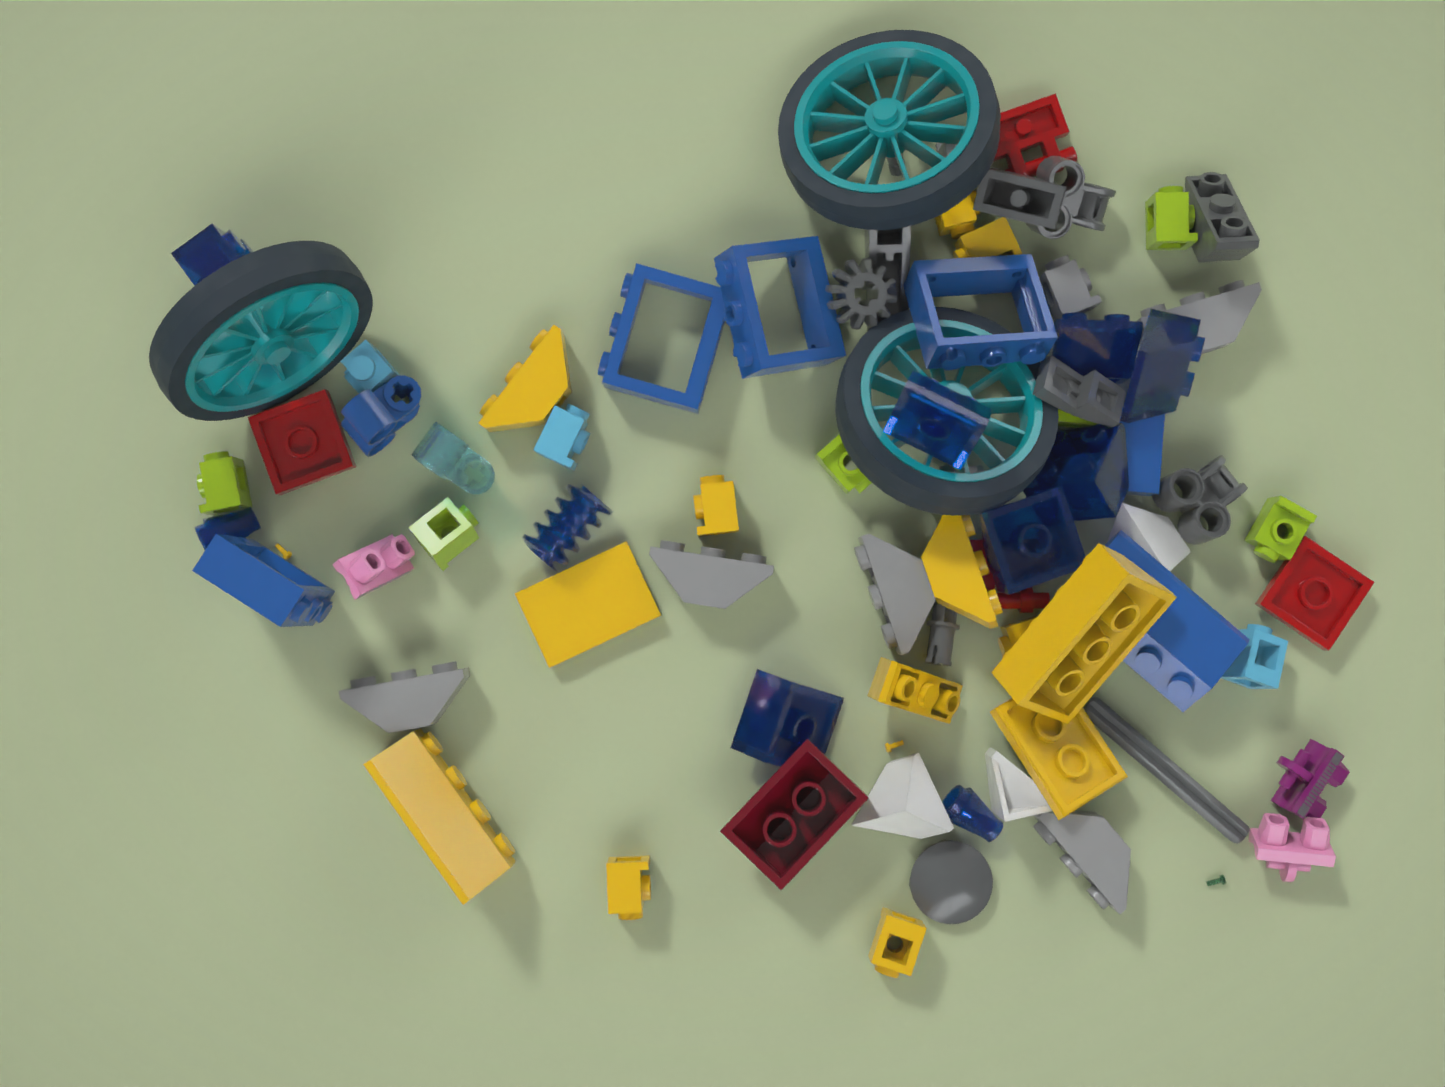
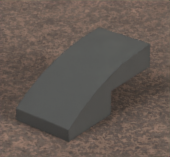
[1033,355,1126,427]

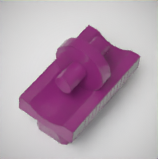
[1271,739,1350,819]

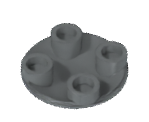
[909,839,993,924]

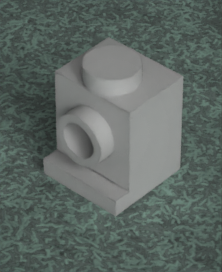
[1039,255,1102,324]

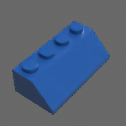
[1104,530,1250,712]

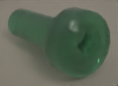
[1206,875,1226,886]

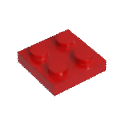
[248,389,356,495]
[1255,536,1375,651]

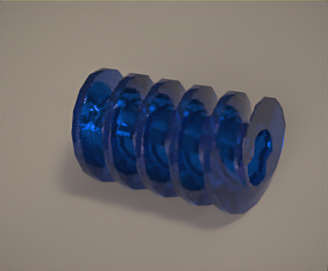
[522,484,613,572]

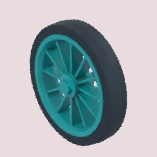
[778,30,1001,230]
[149,241,373,421]
[835,307,1059,516]

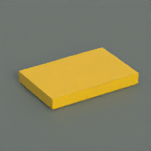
[515,541,662,668]
[990,698,1128,820]

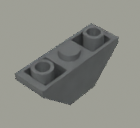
[1185,172,1260,262]

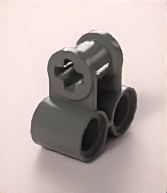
[1026,156,1116,239]
[1152,455,1248,545]

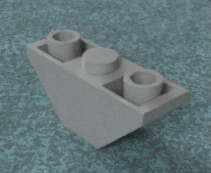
[1130,280,1262,360]
[854,534,936,655]
[649,540,774,609]
[339,661,470,733]
[1033,810,1131,914]

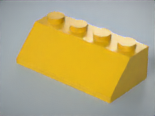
[991,543,1177,724]
[363,728,516,905]

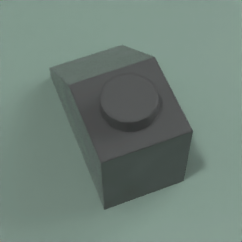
[973,168,1066,229]

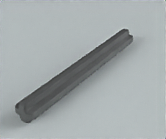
[1083,696,1250,844]

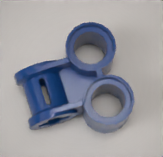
[341,375,421,457]

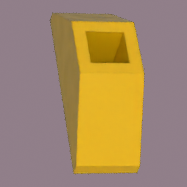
[478,325,572,432]
[921,515,1003,629]
[867,657,963,724]

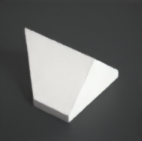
[1108,503,1191,571]
[985,747,1052,822]
[852,753,954,839]

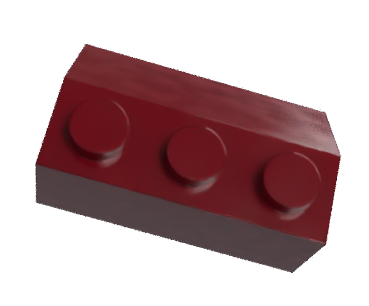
[720,739,869,890]

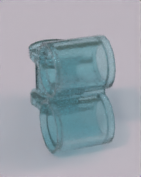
[411,421,495,494]

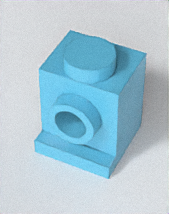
[341,339,401,393]
[533,404,590,471]
[1221,624,1288,689]

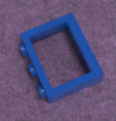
[714,236,847,379]
[903,254,1058,370]
[598,263,725,414]
[192,534,335,627]

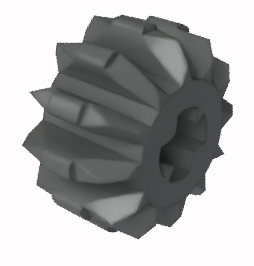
[825,258,897,330]

